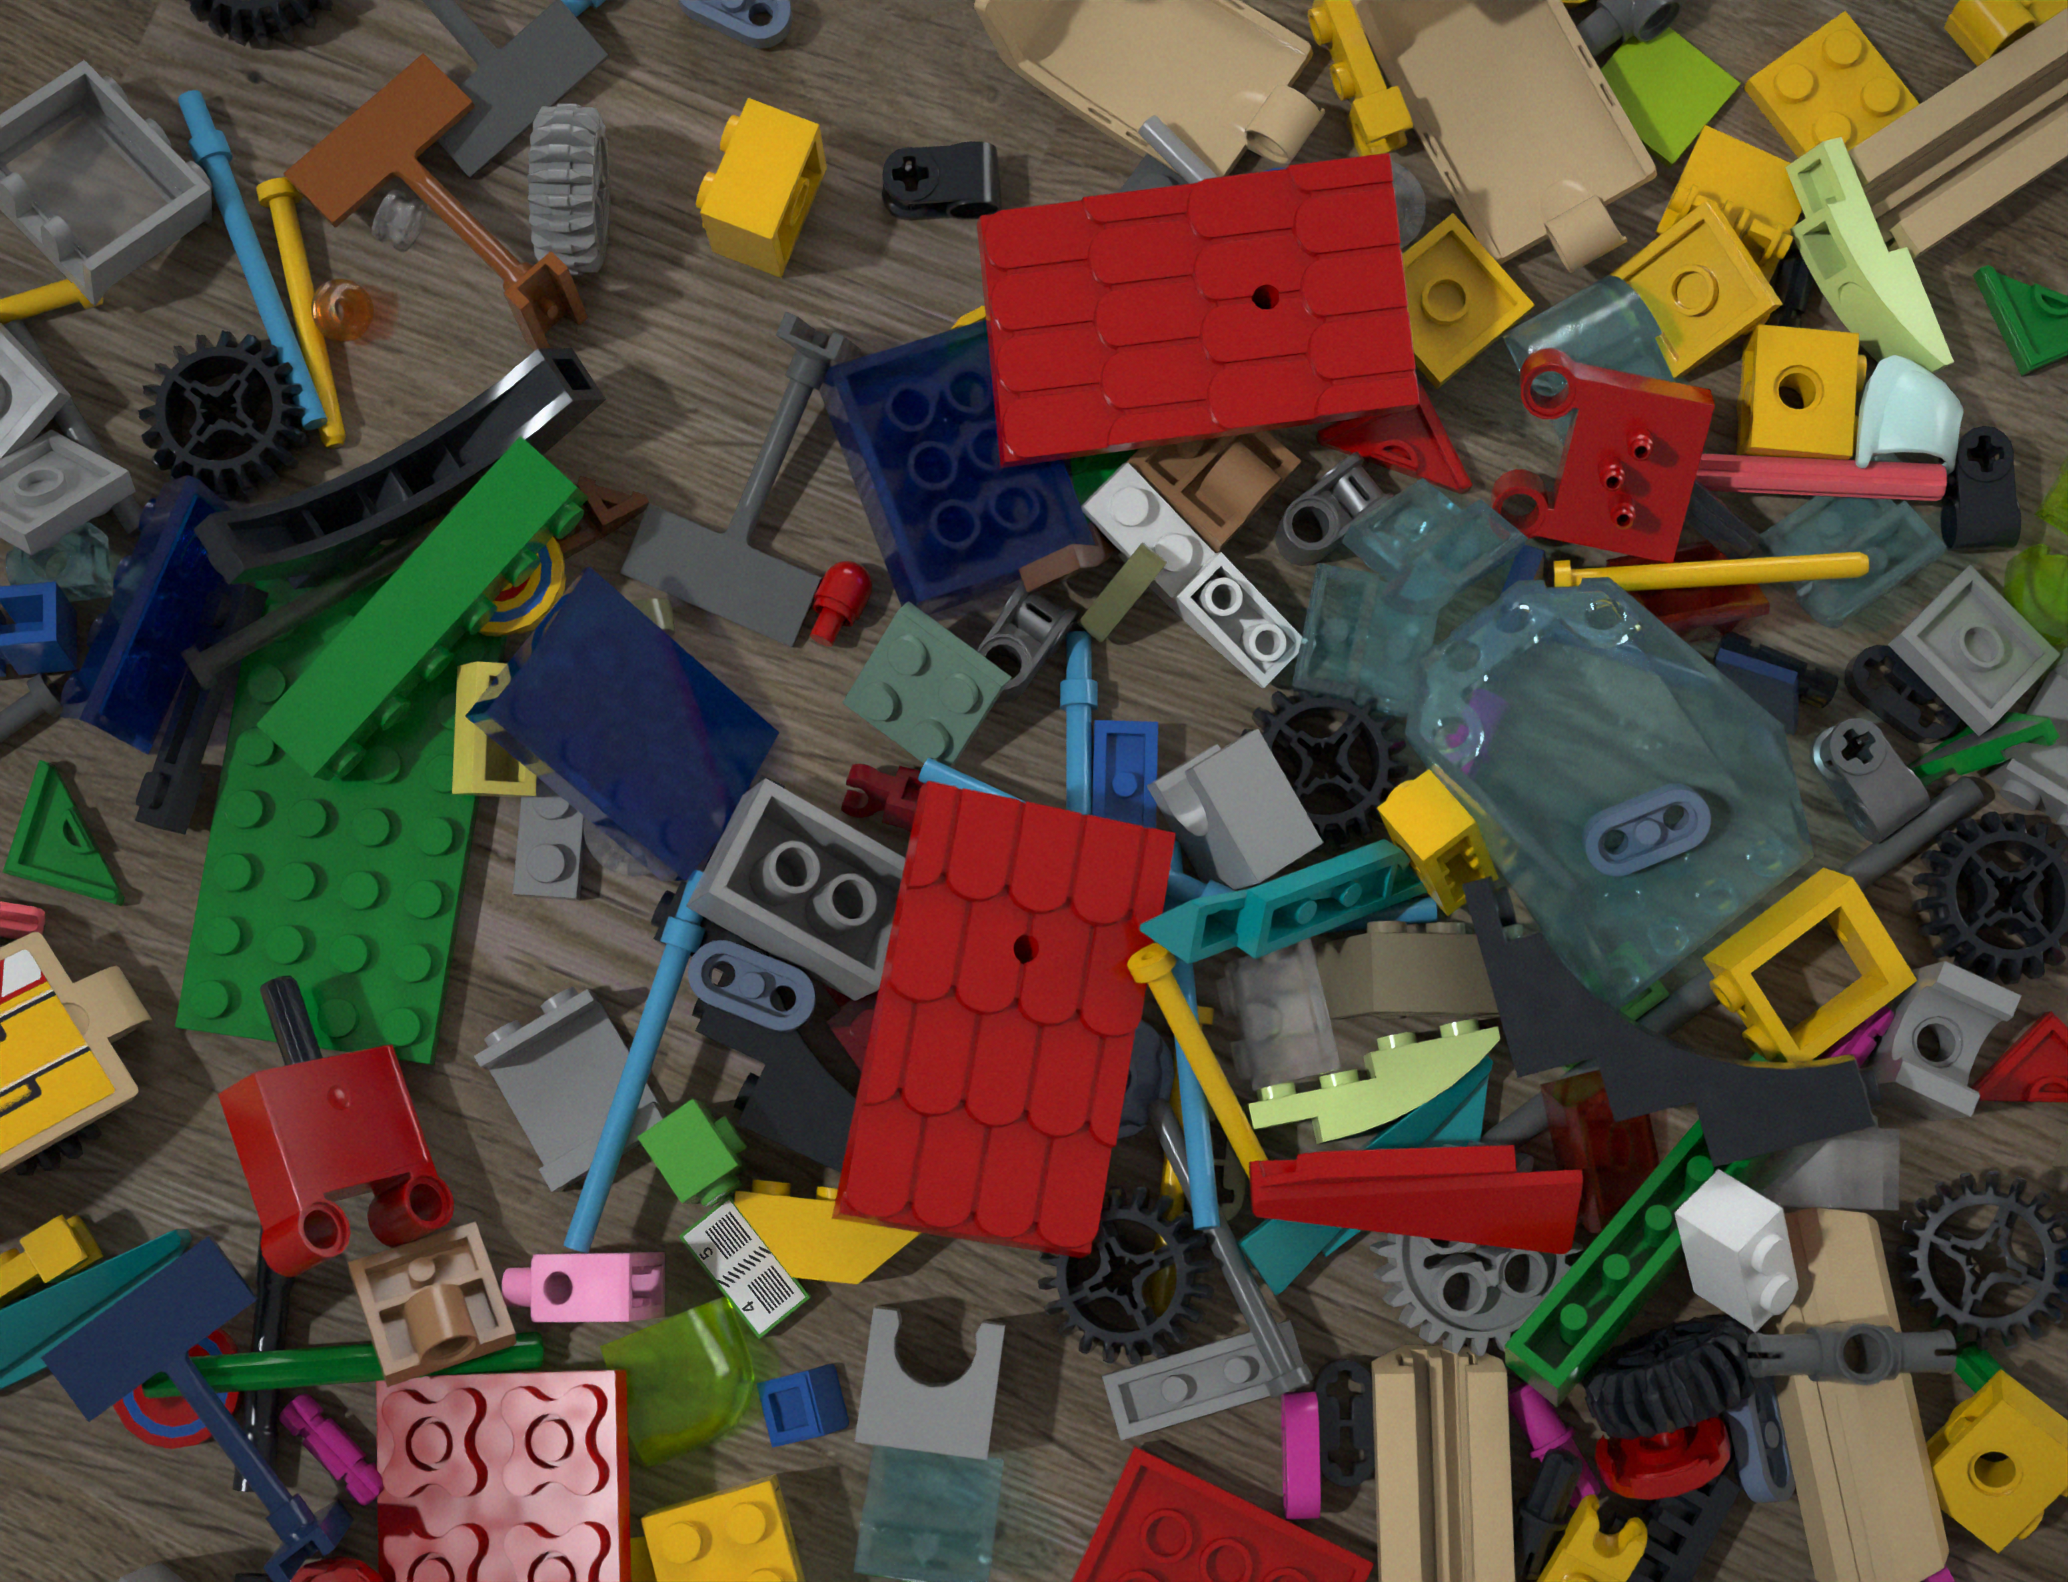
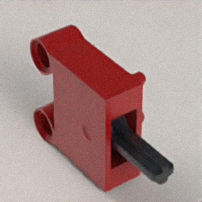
[218,975,454,1277]

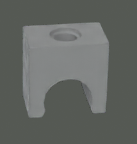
[1147,729,1323,890]
[1866,961,2021,1121]
[855,1305,1005,1460]

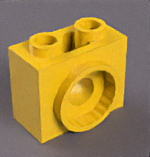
[1736,324,1867,460]
[1926,1369,2068,1554]

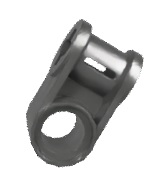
[1275,452,1397,566]
[977,581,1080,703]
[1810,718,1930,844]

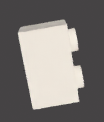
[1674,1170,1799,1332]

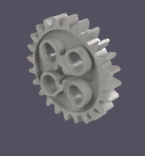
[1370,1140,1583,1356]

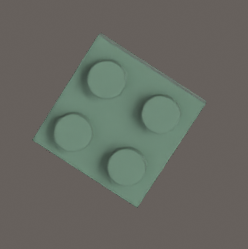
[842,601,1012,768]

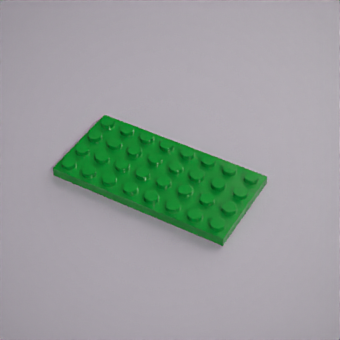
[175,544,507,1065]

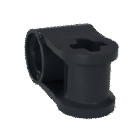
[882,141,1002,221]
[1938,426,2021,551]

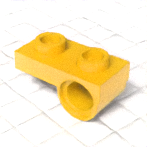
[1944,0,2068,67]

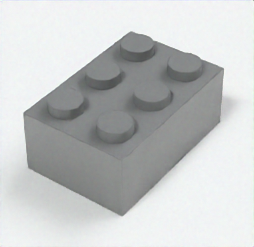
[686,778,906,1001]

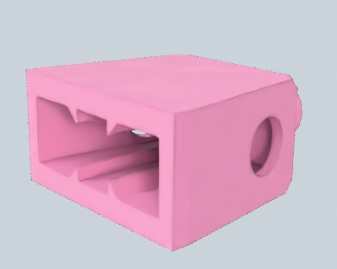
[502,1252,665,1322]

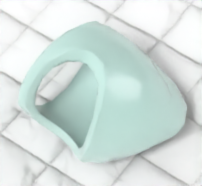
[1855,355,1964,475]

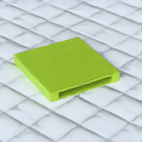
[1601,27,1741,169]

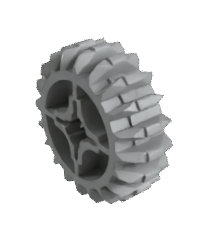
[527,103,611,276]

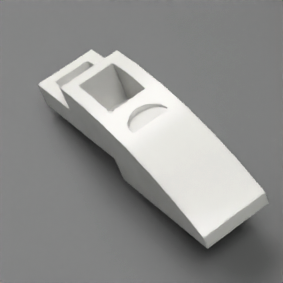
[1079,462,1308,688]

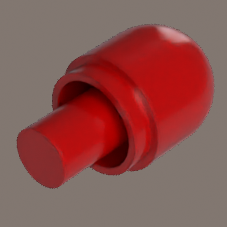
[809,561,872,647]

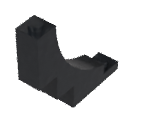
[1462,875,1883,1167]

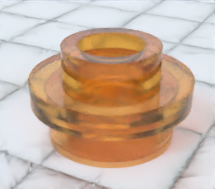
[311,279,374,342]

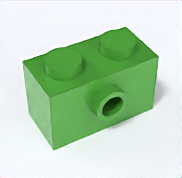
[637,1099,749,1207]

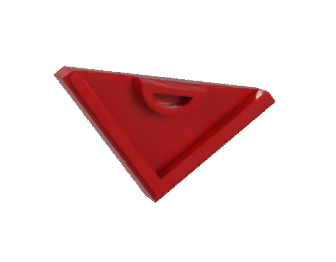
[1316,383,1473,494]
[1970,1011,2068,1103]

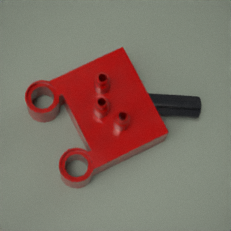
[1491,348,1760,563]

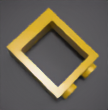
[1702,867,1917,1063]

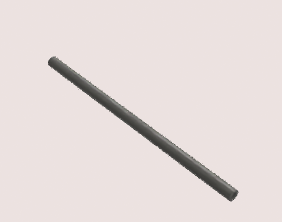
[1479,776,1984,1151]

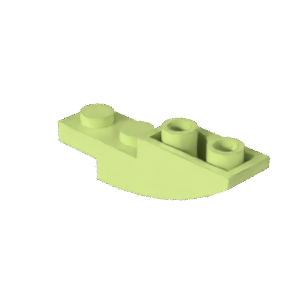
[1785,137,1954,374]
[1244,1018,1500,1144]

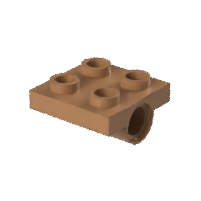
[1127,431,1301,553]
[348,1221,516,1387]

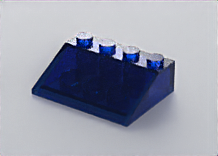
[820,319,1095,615]
[60,475,233,755]
[465,566,780,881]

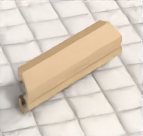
[1848,8,2068,260]
[1762,1207,1949,1582]
[1371,1344,1515,1582]

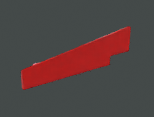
[1249,1145,1583,1255]

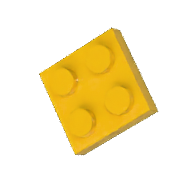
[1743,11,1920,158]
[1607,201,1783,378]
[1402,213,1535,389]

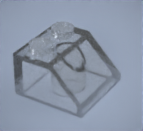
[1216,939,1341,1092]
[1746,1116,1900,1211]

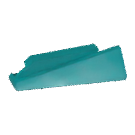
[1139,839,1427,964]
[1237,1054,1493,1296]
[0,1229,192,1391]

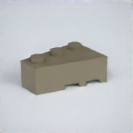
[1317,921,1523,1020]

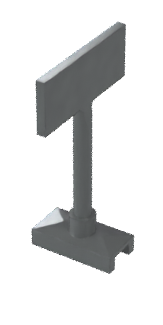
[422,0,610,179]
[620,312,861,648]

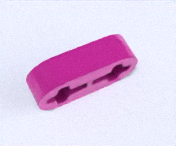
[1281,1392,1321,1519]

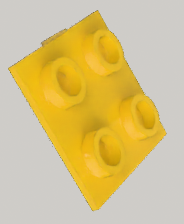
[1655,125,1802,282]

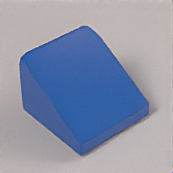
[756,1363,849,1448]

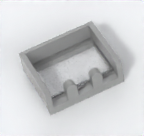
[0,60,213,306]

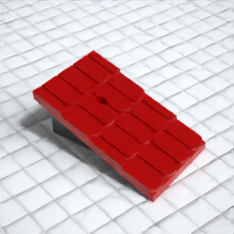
[977,153,1420,468]
[832,781,1176,1258]

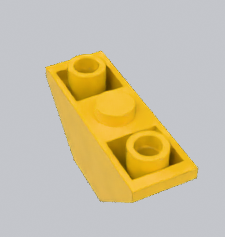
[734,1179,921,1284]

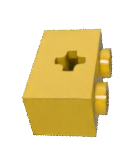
[1377,769,1499,916]

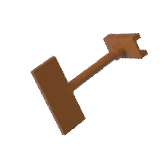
[283,53,588,351]

